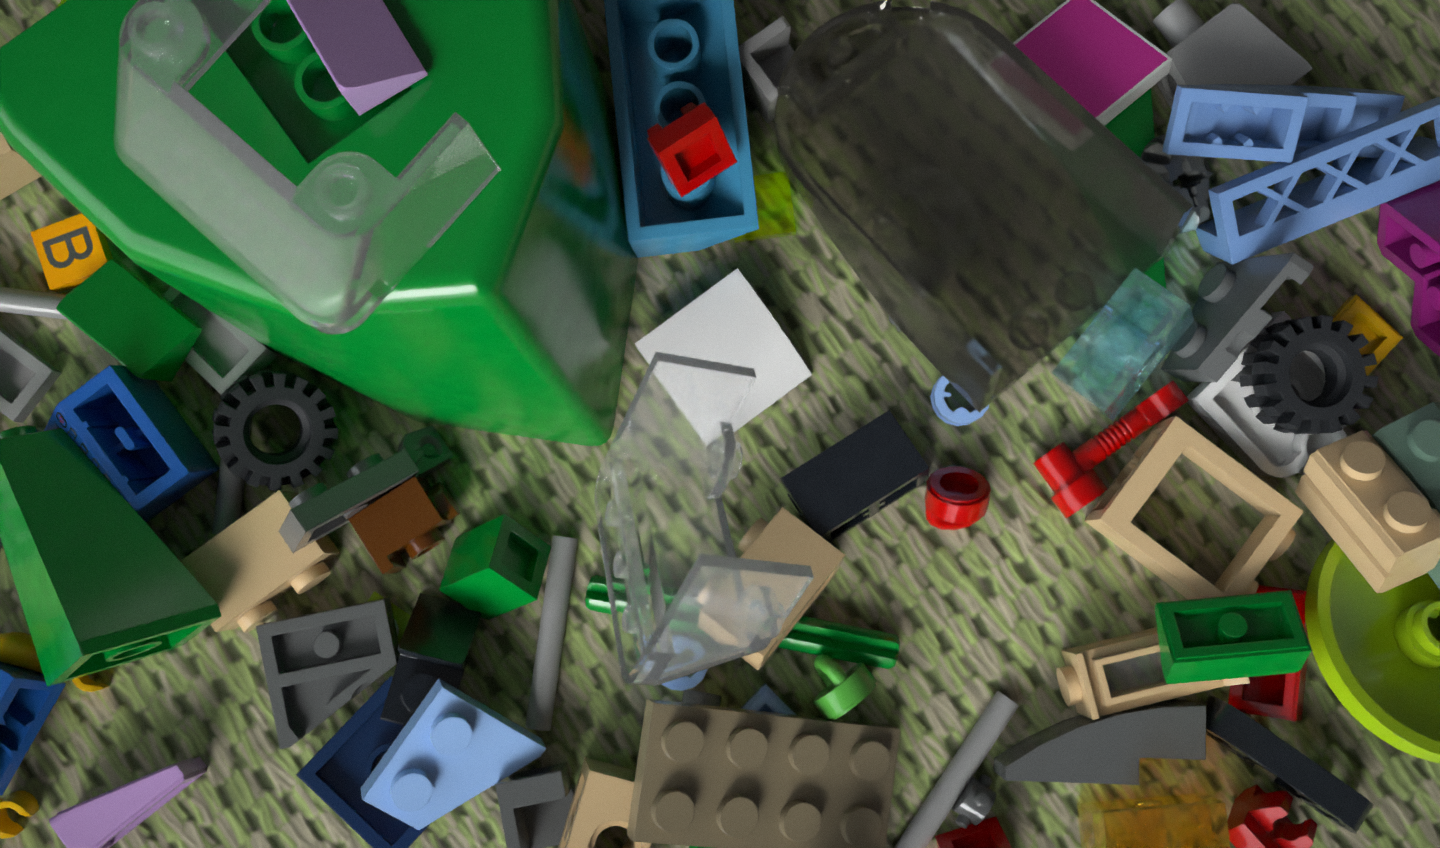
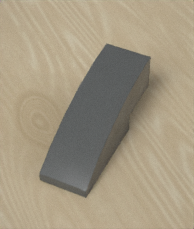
[994,700,1206,785]

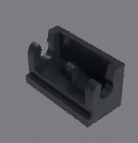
[780,410,929,543]

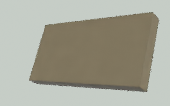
[627,699,900,848]

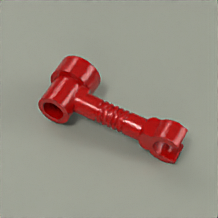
[1033,380,1189,518]

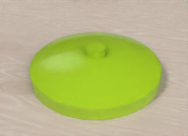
[1305,539,1440,763]

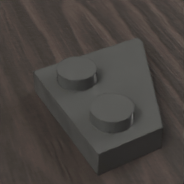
[1161,252,1314,382]
[256,597,400,749]

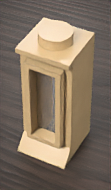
[1057,627,1250,720]

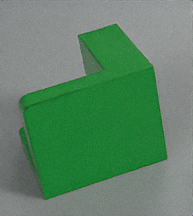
[439,514,551,620]

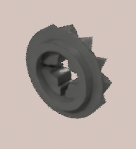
[1138,134,1213,234]

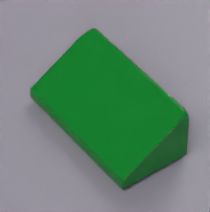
[56,259,203,382]
[1155,590,1312,684]

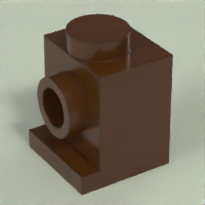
[348,476,460,574]

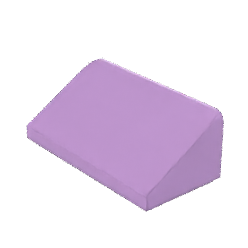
[286,0,428,116]

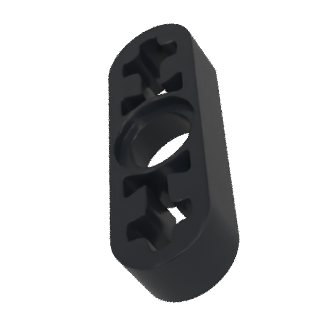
[1203,695,1374,834]

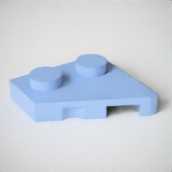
[360,678,546,830]

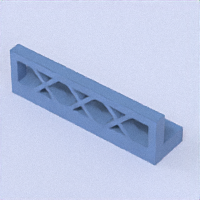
[1196,96,1440,264]

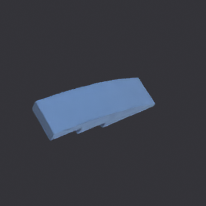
[1162,84,1405,163]

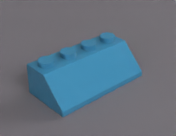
[604,0,759,258]

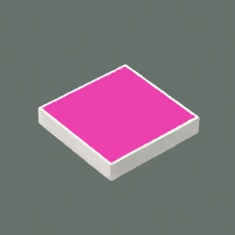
[989,0,1172,147]

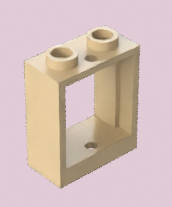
[1084,416,1304,600]

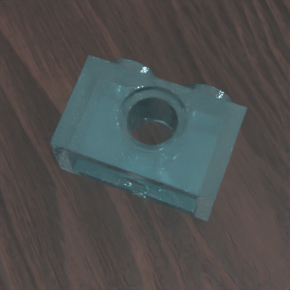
[1052,268,1194,421]

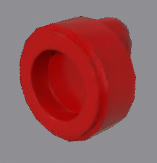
[924,466,991,530]

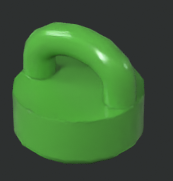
[813,654,877,721]

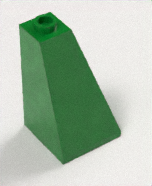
[0,425,222,687]

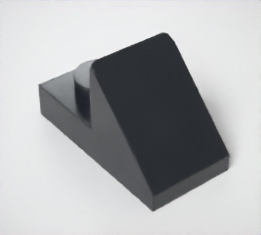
[380,593,481,726]

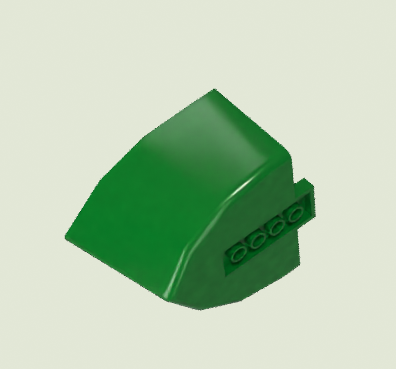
[0,0,638,446]

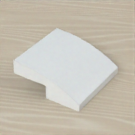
[635,268,812,449]

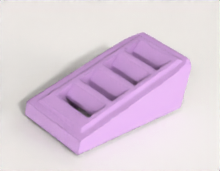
[49,757,207,848]

